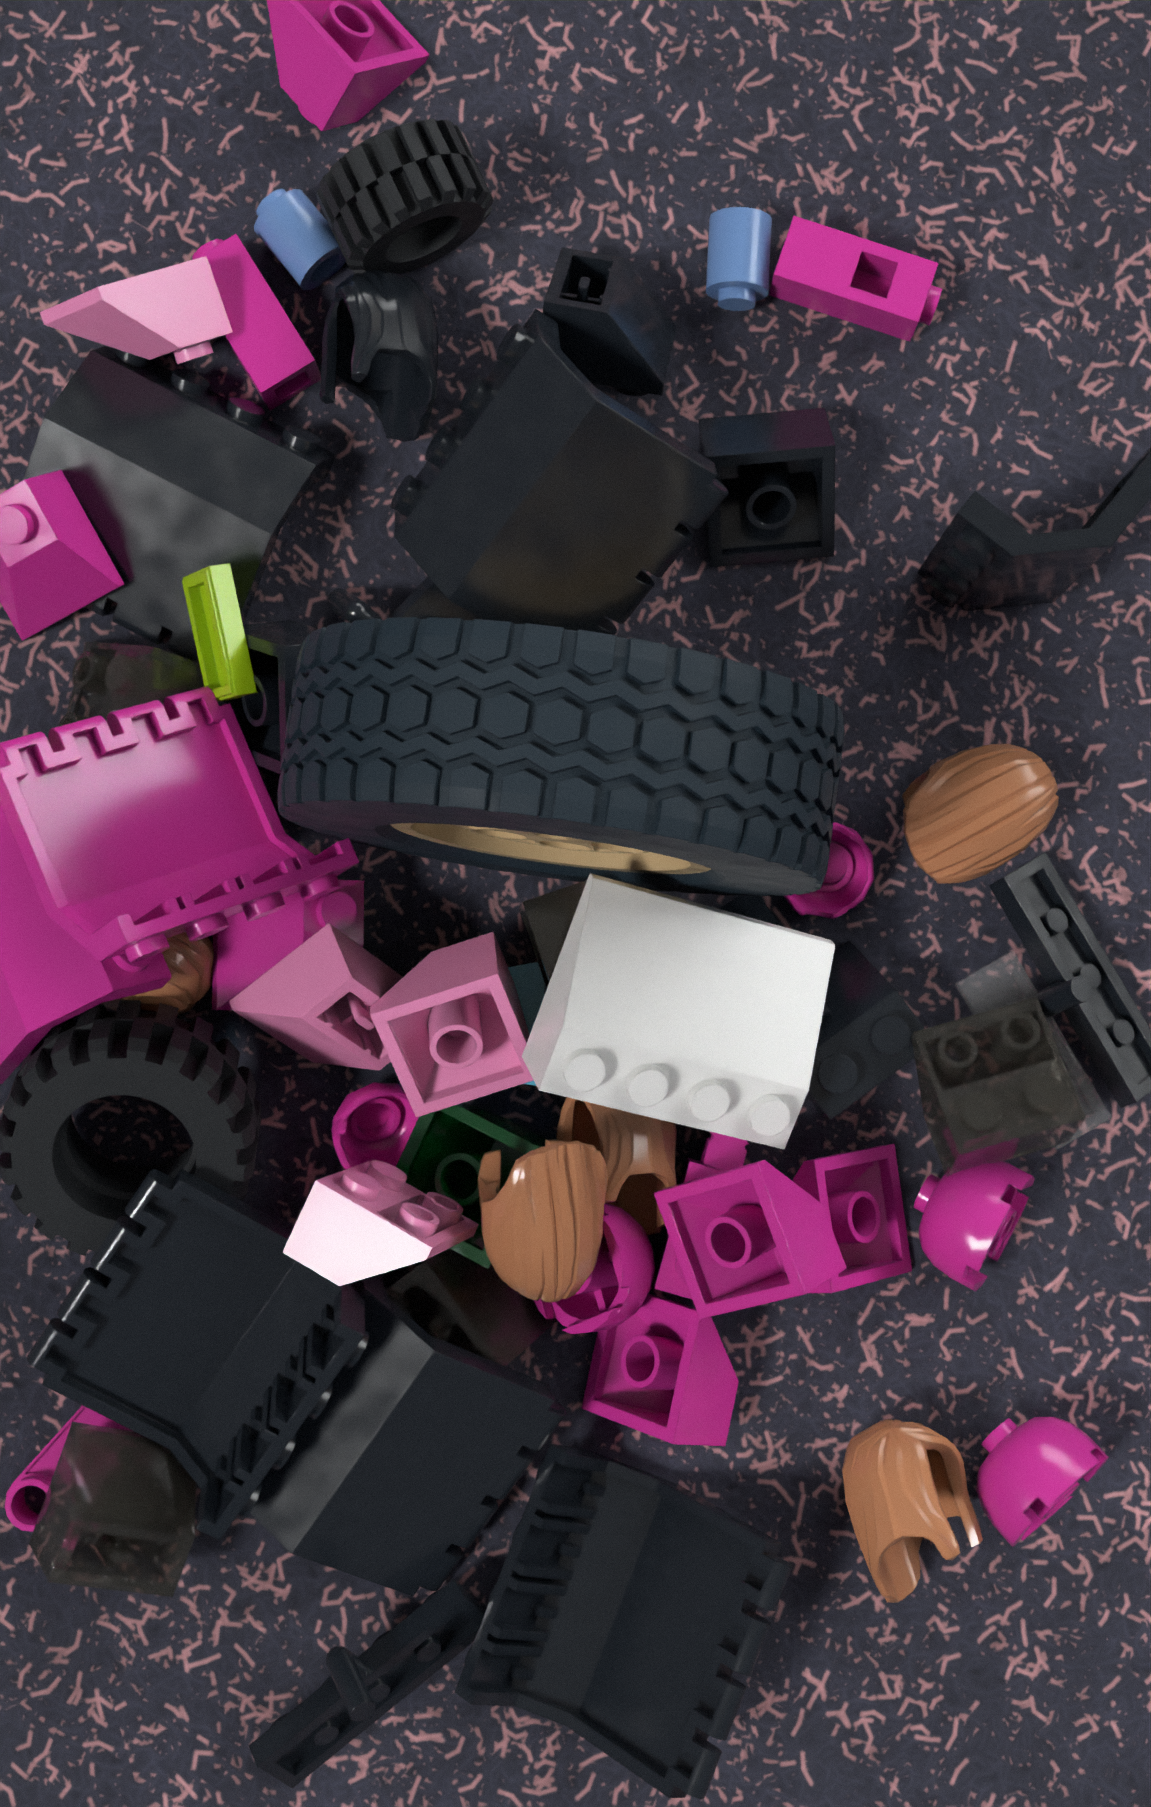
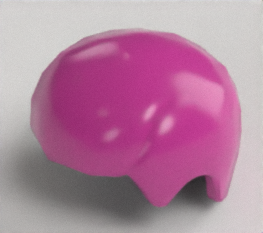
[784,822,874,919]
[331,1082,419,1170]

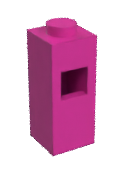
[769,216,942,342]
[192,234,321,411]

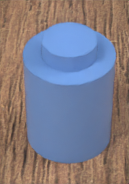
[254,189,346,290]
[706,207,772,311]

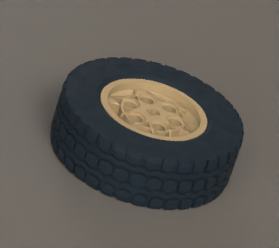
[277,617,845,896]

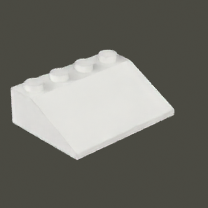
[522,873,835,1149]

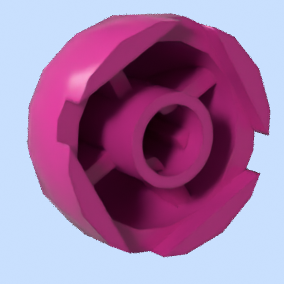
[914,1157,1035,1292]
[534,1203,655,1334]
[976,1417,1109,1547]

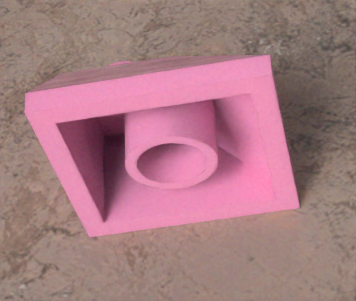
[40,256,233,365]
[370,932,533,1118]

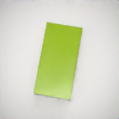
[182,563,257,702]

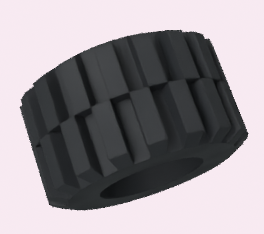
[317,119,494,274]

